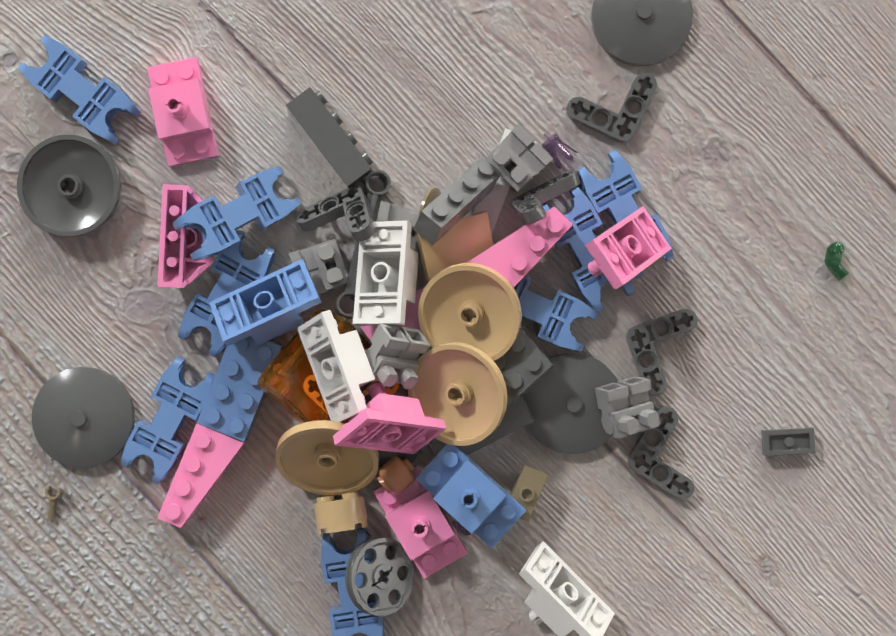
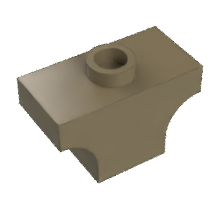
[510,464,548,522]

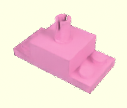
[147,57,219,167]
[585,206,672,289]
[333,383,446,454]
[373,465,468,579]

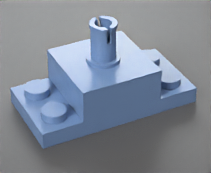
[209,259,322,346]
[416,444,527,548]

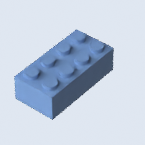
[197,336,285,442]

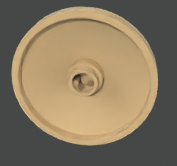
[418,263,522,361]
[408,342,507,446]
[275,420,379,495]

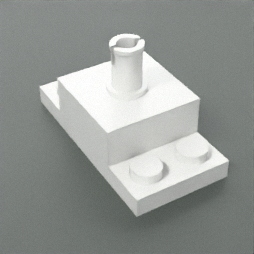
[353,221,419,326]
[297,310,375,423]
[519,541,615,636]

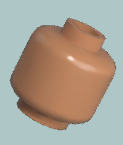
[377,456,416,494]

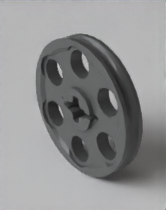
[345,537,415,616]

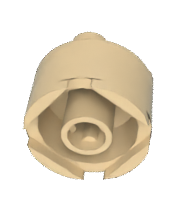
[313,492,368,534]

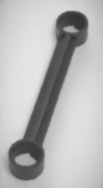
[335,170,391,319]

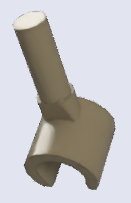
[45,486,63,521]

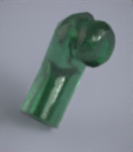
[824,242,849,281]

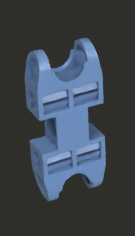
[18,35,141,144]
[578,150,674,278]
[172,167,301,261]
[542,186,634,313]
[178,230,275,358]
[515,275,599,352]
[121,356,215,485]
[321,527,384,636]

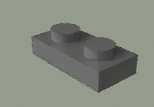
[761,427,816,456]

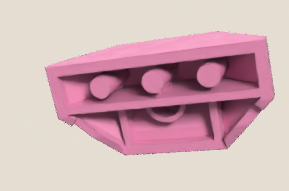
[157,184,213,288]

